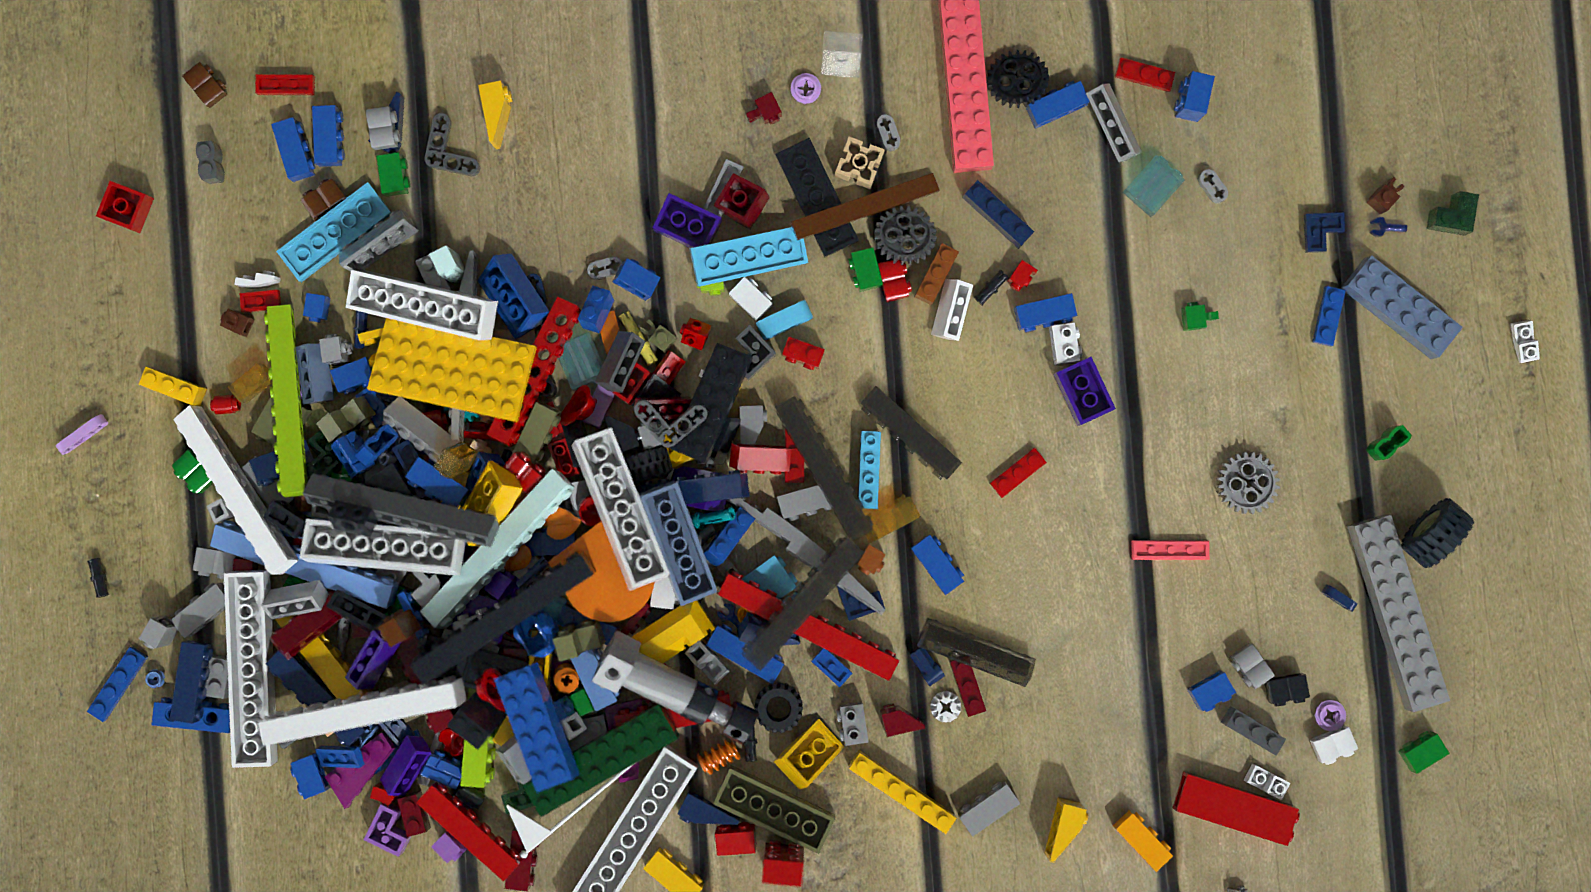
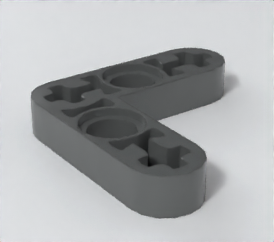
[425,113,480,176]
[634,399,707,448]

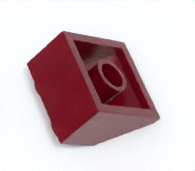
[714,173,770,229]
[880,703,925,737]

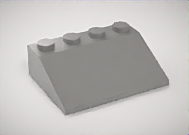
[339,209,419,271]

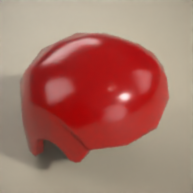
[578,495,601,526]
[438,727,464,756]

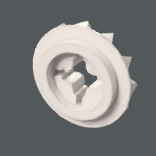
[930,691,961,722]

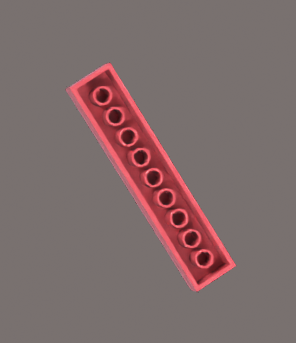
[938,0,994,173]

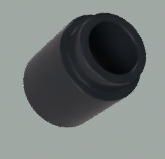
[456,785,486,809]

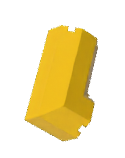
[630,600,716,664]

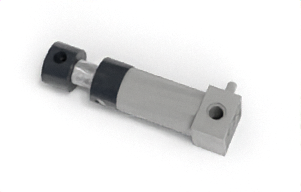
[592,631,758,744]

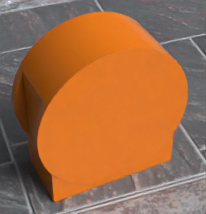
[548,521,655,622]

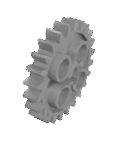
[1216,452,1280,514]

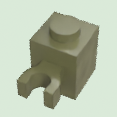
[640,319,677,354]

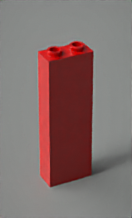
[1172,771,1300,846]

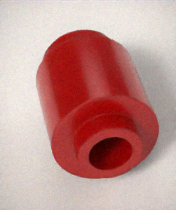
[210,394,241,415]

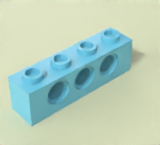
[858,431,881,509]

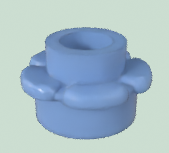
[145,669,165,688]

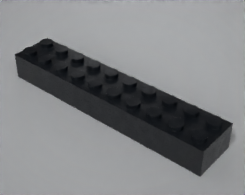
[410,552,596,685]

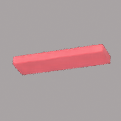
[1131,540,1210,560]

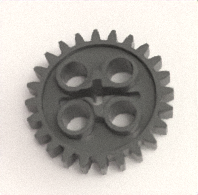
[874,206,937,265]

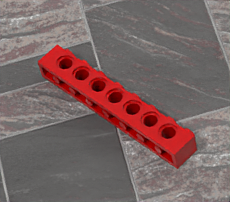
[487,296,581,448]

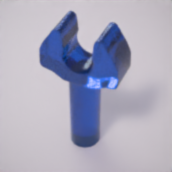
[1369,217,1407,237]
[717,603,741,628]

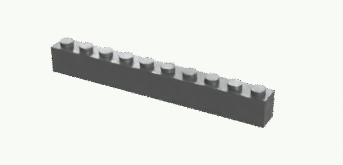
[303,474,499,547]

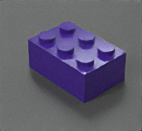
[652,193,722,248]
[1053,356,1116,426]

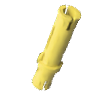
[618,311,658,366]

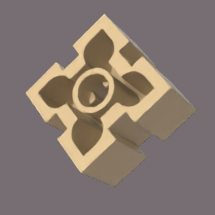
[835,136,885,189]

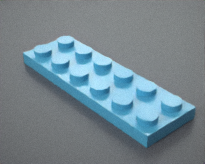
[276,182,392,282]
[689,227,808,287]

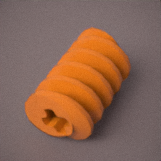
[553,663,579,693]
[697,739,741,775]

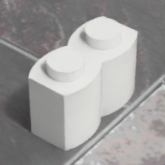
[1310,725,1358,765]

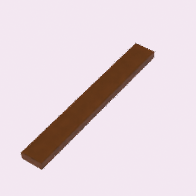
[791,173,940,241]

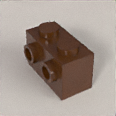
[378,608,422,648]

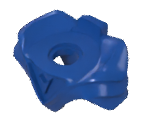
[513,609,559,657]

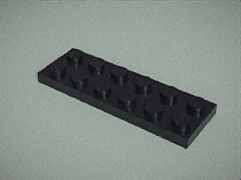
[775,138,859,258]
[670,343,753,464]

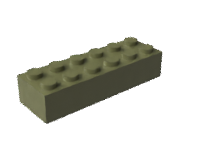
[713,765,836,854]

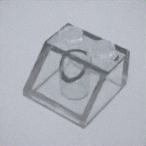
[821,31,863,78]

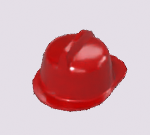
[560,385,597,426]
[475,668,506,711]

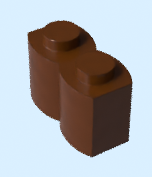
[182,62,228,108]
[301,179,347,221]

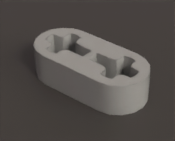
[877,114,900,151]
[1198,169,1228,203]
[587,257,622,280]

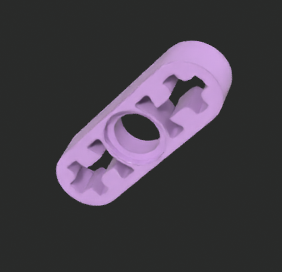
[56,414,108,455]

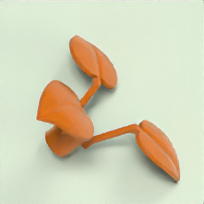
[504,490,581,572]

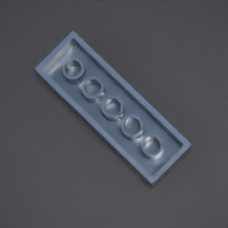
[1341,255,1463,359]
[638,480,718,606]

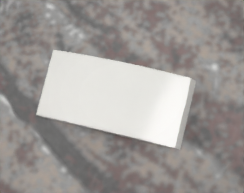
[234,271,281,288]
[1510,320,1540,363]
[1244,763,1290,800]

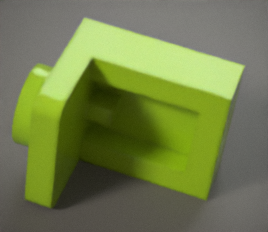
[697,282,725,296]

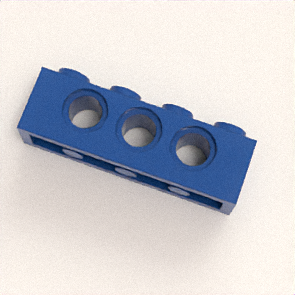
[151,697,230,733]

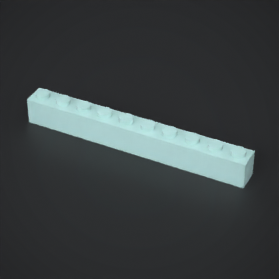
[420,469,575,629]

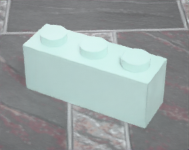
[429,245,465,283]

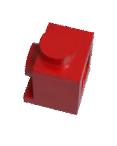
[1007,260,1038,292]

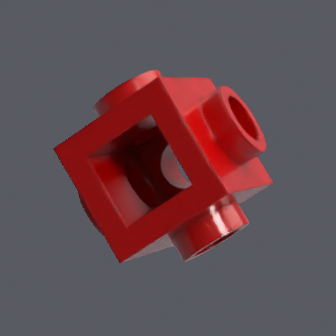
[680,317,712,351]

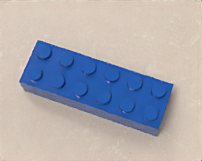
[494,662,580,792]

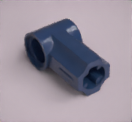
[910,646,945,687]

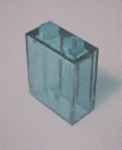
[1122,155,1185,217]
[558,332,604,391]

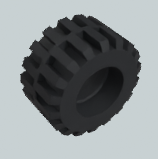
[624,447,673,484]
[754,682,803,733]

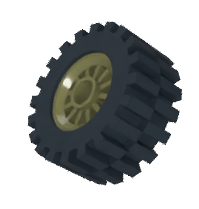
[1401,498,1474,568]

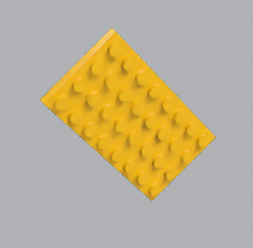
[367,318,537,422]

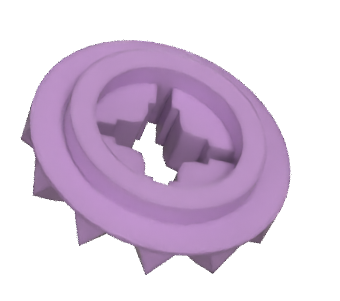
[791,73,821,104]
[1314,700,1346,731]

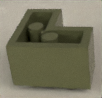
[316,396,376,442]
[553,619,606,661]

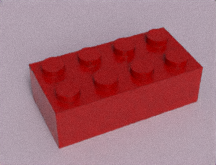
[762,840,804,887]

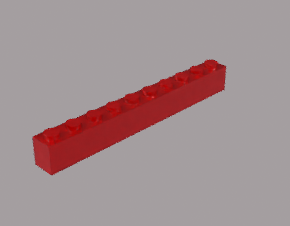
[716,571,900,681]

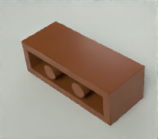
[915,243,959,306]

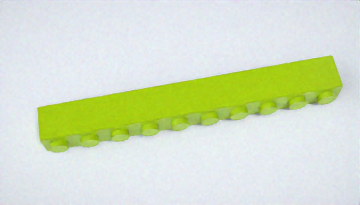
[264,304,308,498]

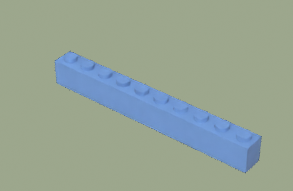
[210,520,400,608]

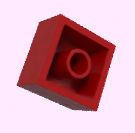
[96,181,154,233]

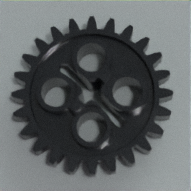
[986,50,1049,108]

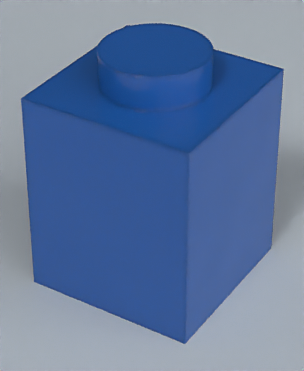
[303,293,331,323]

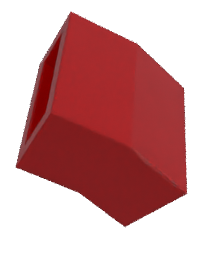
[370,783,398,807]

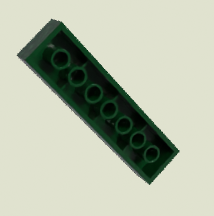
[521,703,679,817]

